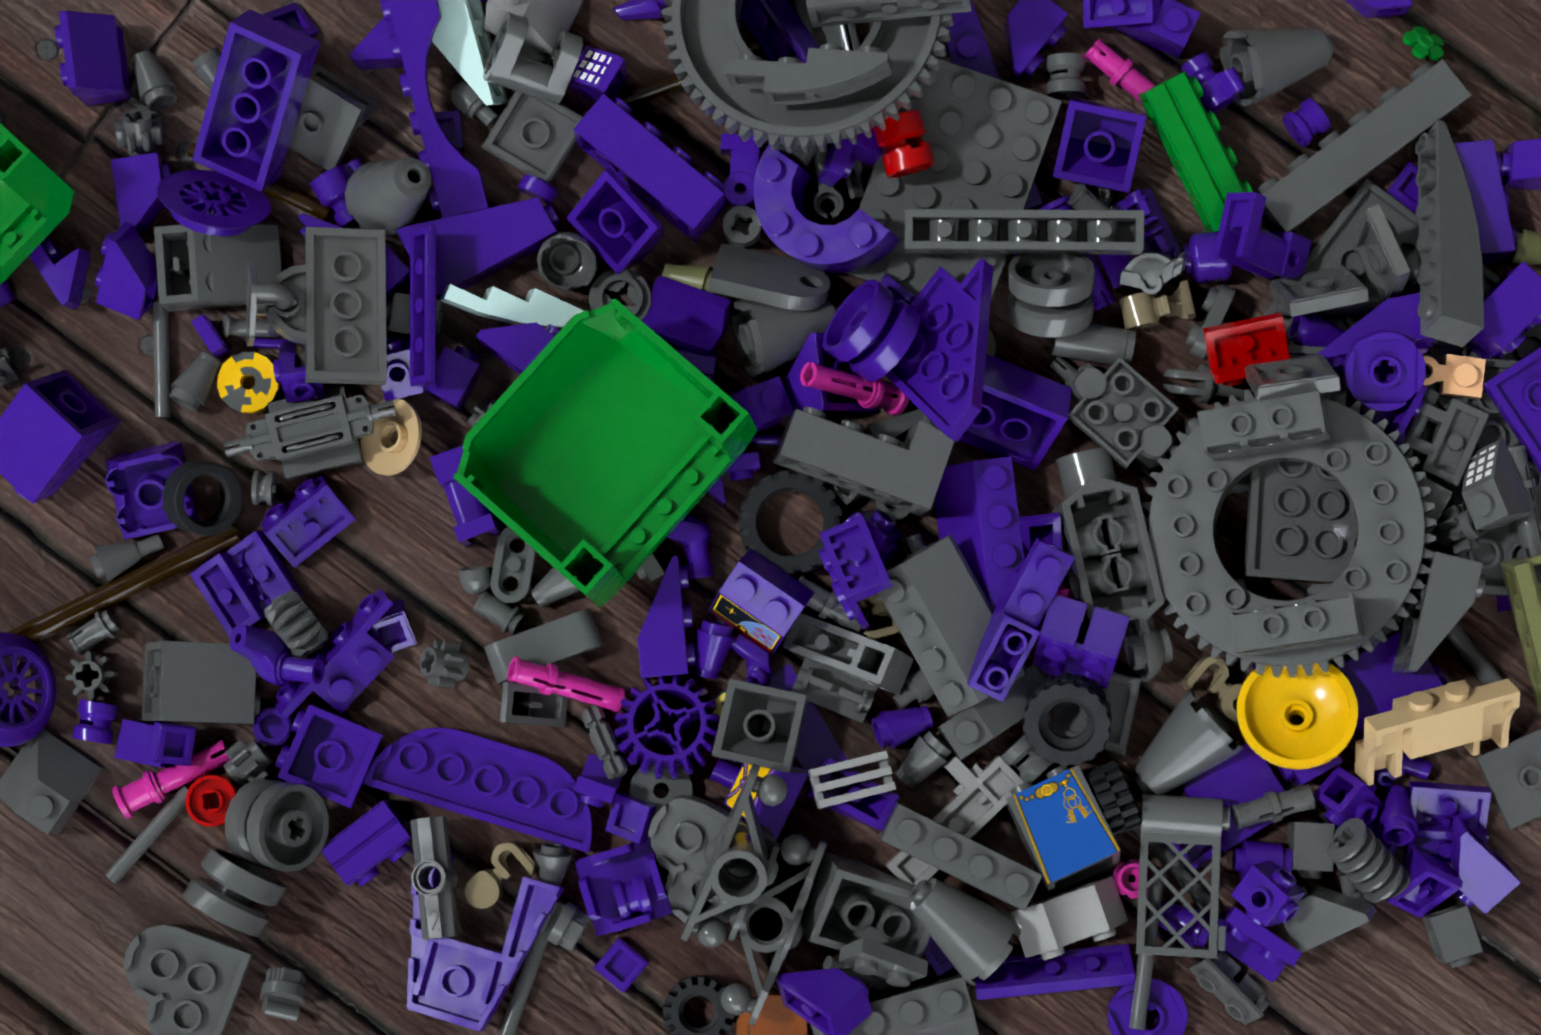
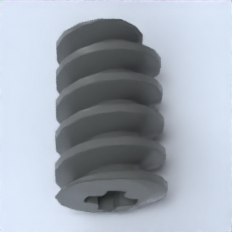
[1327,818,1410,903]

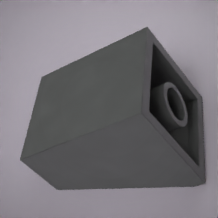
[142,641,260,724]

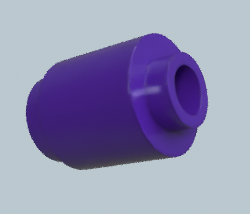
[1232,840,1292,880]

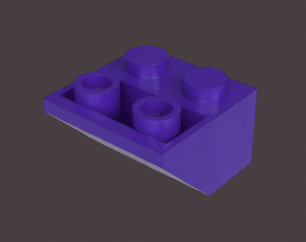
[55,11,132,106]

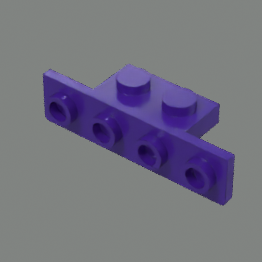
[274,589,395,720]

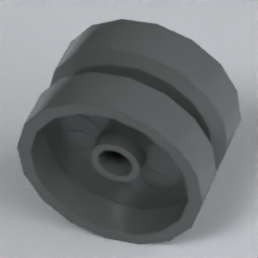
[1007,254,1095,338]
[225,778,329,872]
[182,846,287,937]

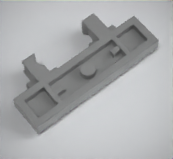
[885,755,1025,886]

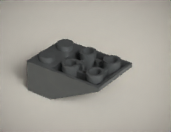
[154,224,282,312]

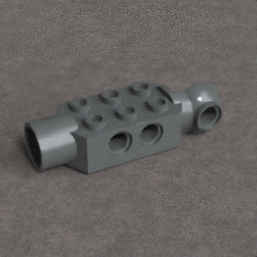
[1052,447,1173,682]

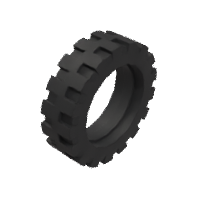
[739,470,843,576]

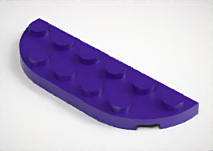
[362,728,593,853]

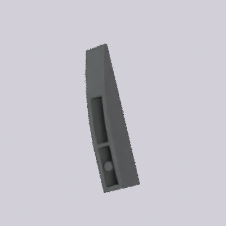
[1415,120,1484,347]

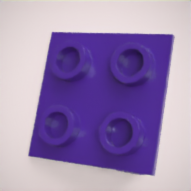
[1097,188,1182,289]

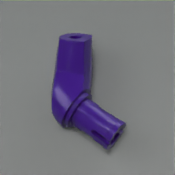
[667,514,714,579]
[230,625,325,686]

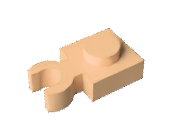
[1423,354,1486,400]

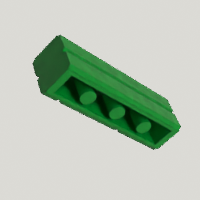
[1138,71,1253,232]

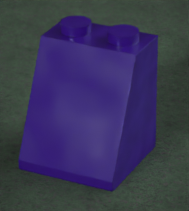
[0,369,121,504]

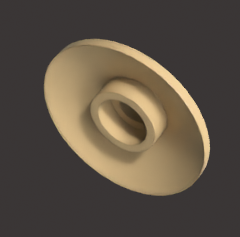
[360,399,422,476]

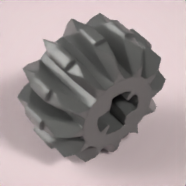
[264,590,328,658]

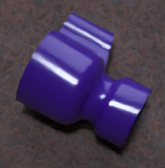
[1181,52,1246,113]
[310,158,363,228]

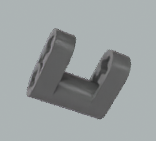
[483,12,583,104]

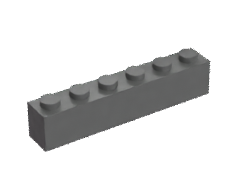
[1257,59,1472,232]

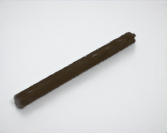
[2,524,243,659]

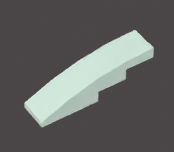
[439,284,584,330]

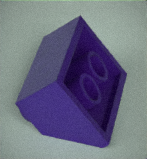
[959,353,1072,471]

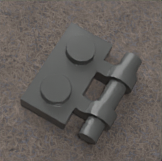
[1402,388,1489,487]
[823,937,928,994]

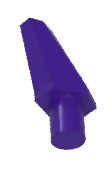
[612,0,668,20]

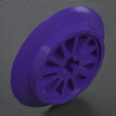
[157,170,271,236]
[0,632,56,747]

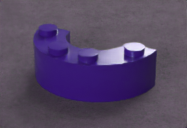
[753,145,901,273]

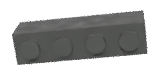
[878,802,1042,911]

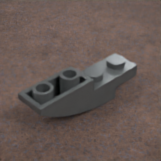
[725,44,893,105]

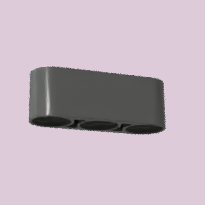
[484,608,604,684]

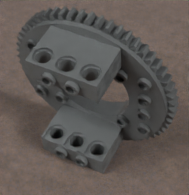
[661,0,954,166]
[1141,389,1437,678]

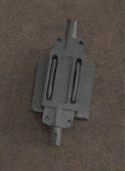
[1049,356,1179,470]
[223,385,397,480]

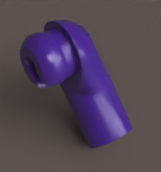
[730,633,772,686]

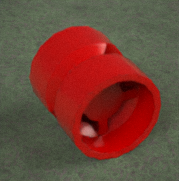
[873,110,935,179]
[185,775,241,827]

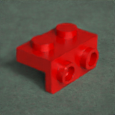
[1202,313,1292,386]

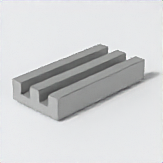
[808,750,896,809]

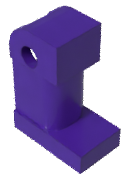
[1212,192,1312,279]
[429,445,501,547]

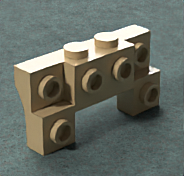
[1355,678,1520,786]

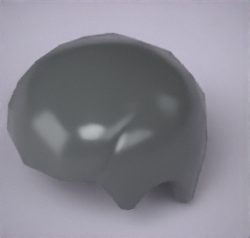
[537,232,598,292]

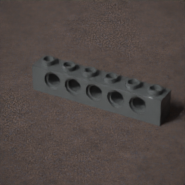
[905,209,1144,255]

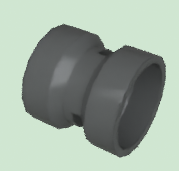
[1046,53,1085,100]
[1000,732,1051,782]

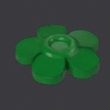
[1402,26,1444,61]

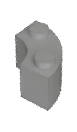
[1010,876,1128,960]

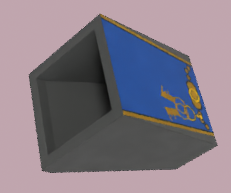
[1006,765,1121,897]

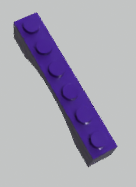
[380,0,489,218]

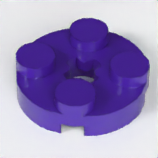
[1343,330,1426,411]
[1107,978,1188,1035]

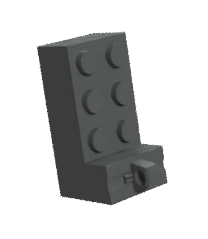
[773,406,954,516]

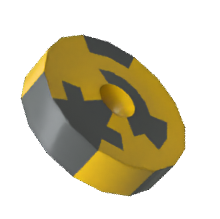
[217,352,281,414]

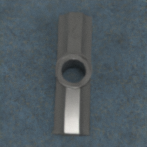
[410,816,459,940]

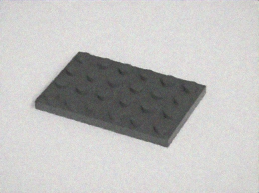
[844,58,1062,300]

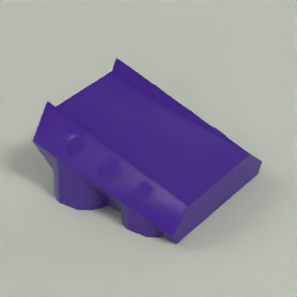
[105,441,200,540]

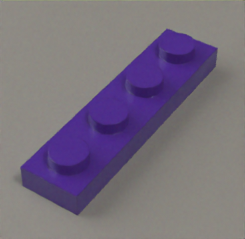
[974,944,1135,1000]

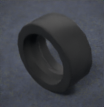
[162,460,243,537]

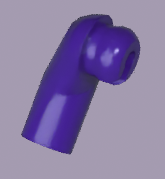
[1374,752,1432,787]

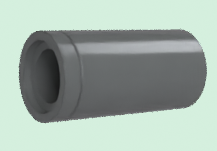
[1052,323,1136,366]

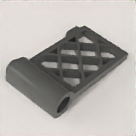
[1136,794,1230,959]

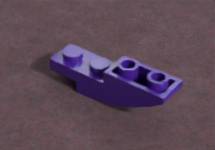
[967,538,1075,702]

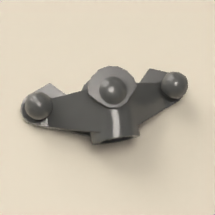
[680,763,788,948]
[720,833,827,1026]

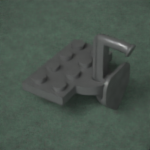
[220,227,387,385]

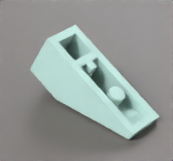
[432,0,508,106]

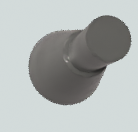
[89,534,164,582]
[533,843,572,886]

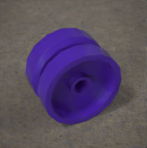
[822,279,920,382]

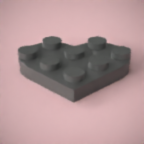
[648,794,777,923]
[123,924,254,1035]

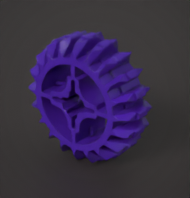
[615,675,720,780]

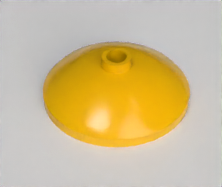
[1237,663,1358,769]

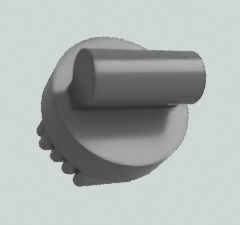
[540,900,590,951]
[260,967,306,1022]

